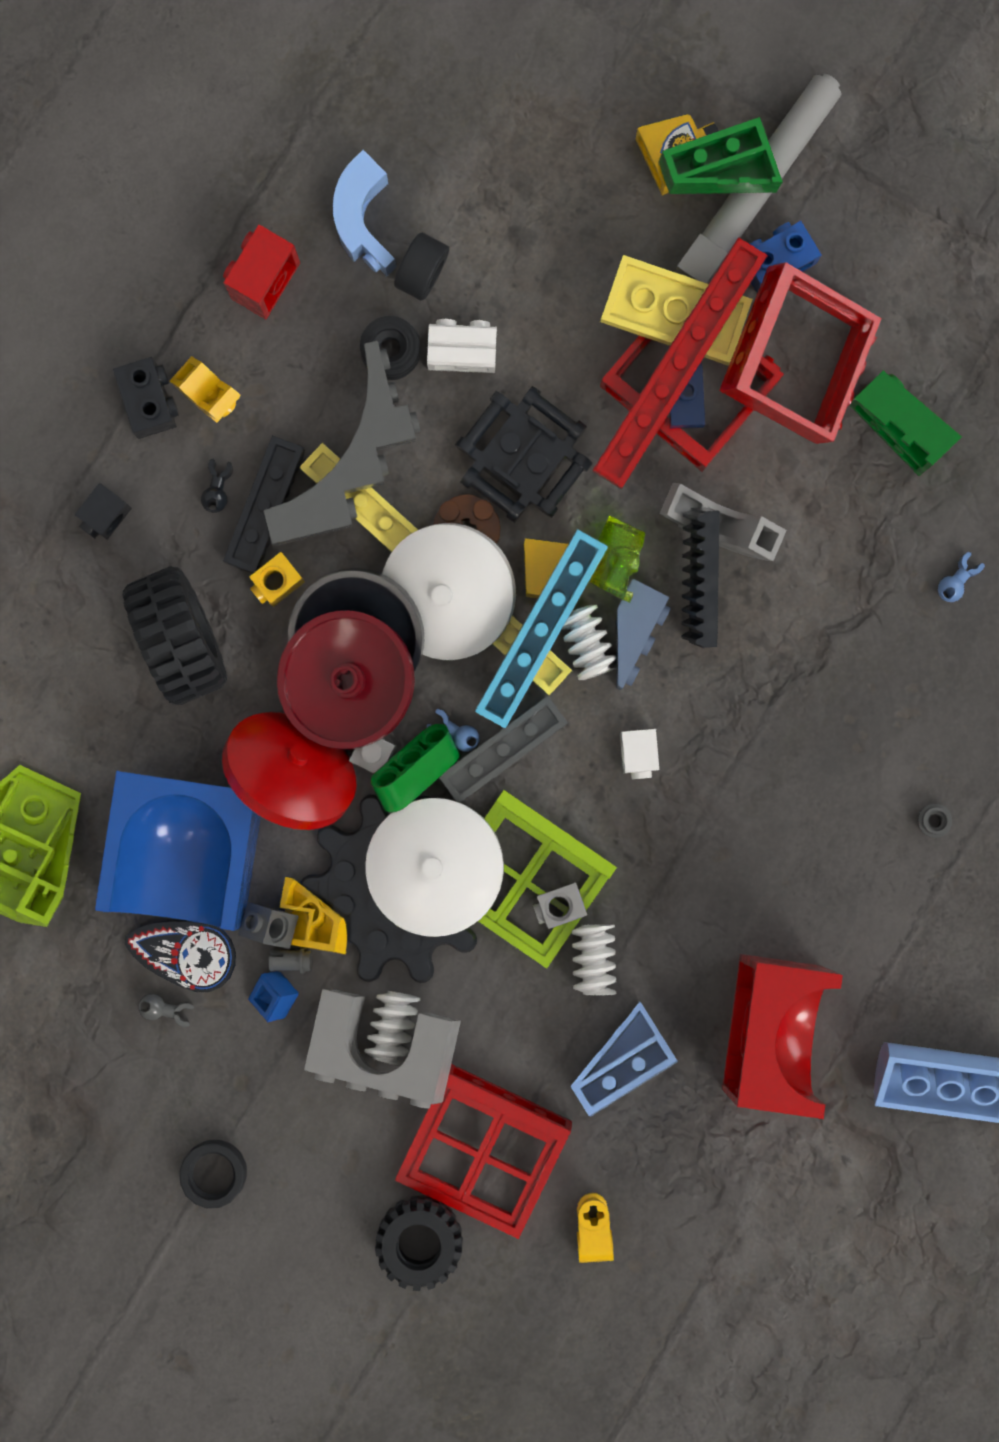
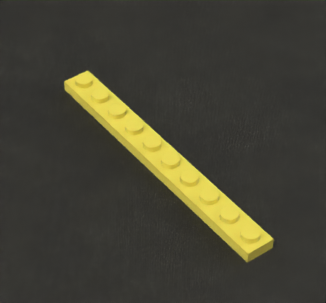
[299,443,572,696]

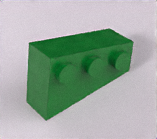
[658,117,783,194]

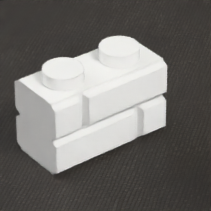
[427,319,497,373]

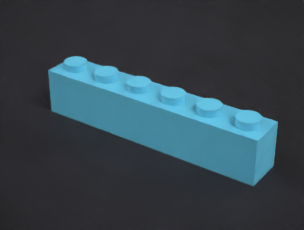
[475,529,608,728]

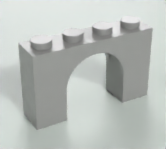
[304,989,461,1109]

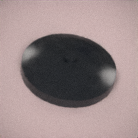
[288,568,425,672]

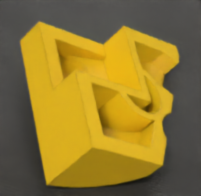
[279,877,347,954]

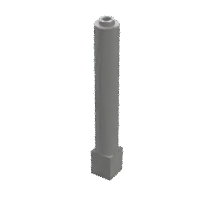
[675,74,841,284]

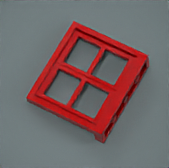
[395,1064,572,1239]

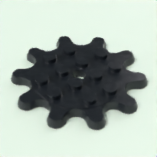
[300,795,477,983]

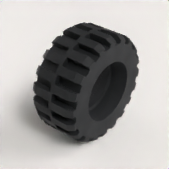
[122,566,227,705]

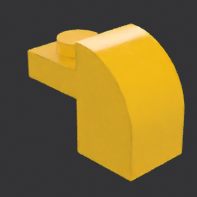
[169,356,241,423]

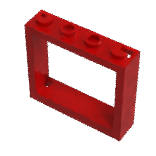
[719,262,882,444]
[600,335,784,472]

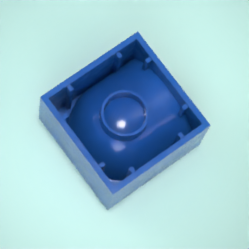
[95,771,261,931]

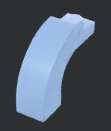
[333,150,396,276]

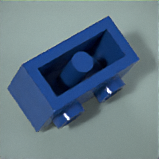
[750,221,822,293]

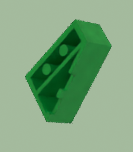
[849,370,962,476]

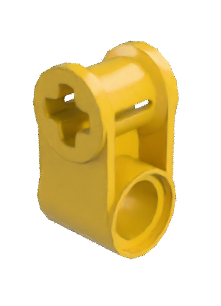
[577,1193,614,1263]

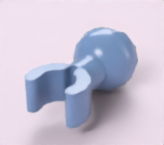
[938,552,985,602]
[427,709,479,752]

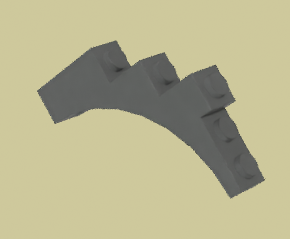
[263,341,420,546]

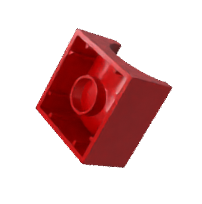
[722,954,843,1119]

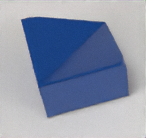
[248,971,299,1022]

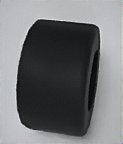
[394,232,449,301]

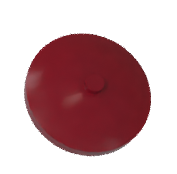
[277,611,415,749]

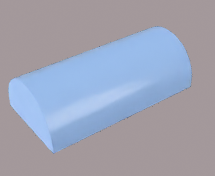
[874,1042,999,1123]

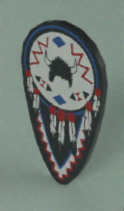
[125,922,236,992]

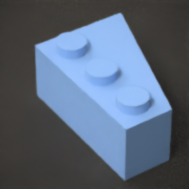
[571,1002,678,1117]

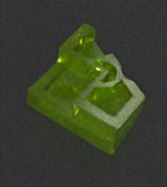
[589,515,645,603]

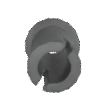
[269,947,313,974]

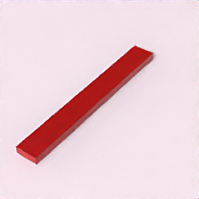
[593,237,767,489]

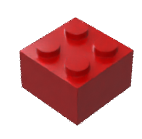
[223,225,300,320]

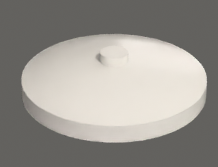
[382,523,516,660]
[366,798,504,937]

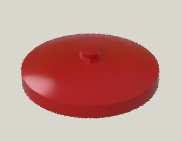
[222,712,357,830]

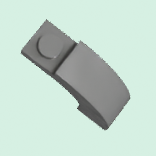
[659,483,787,561]

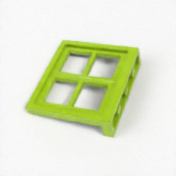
[478,790,617,968]

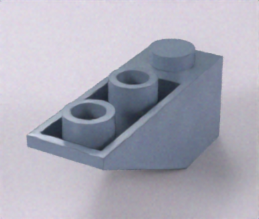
[615,579,671,690]

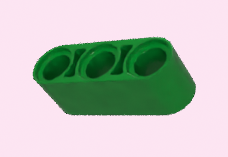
[370,724,460,812]

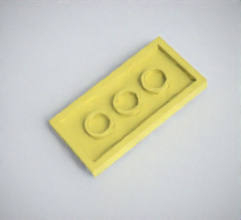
[600,255,753,366]

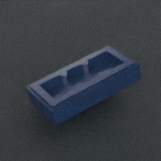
[669,361,705,428]

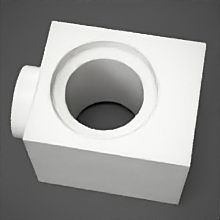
[620,729,659,779]

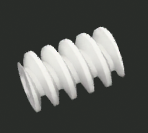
[562,604,616,680]
[572,924,616,995]
[364,991,421,1066]

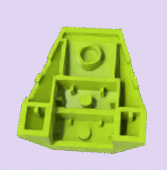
[0,765,81,927]

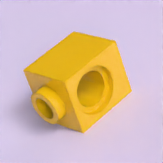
[249,552,305,607]

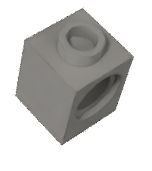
[533,883,587,929]

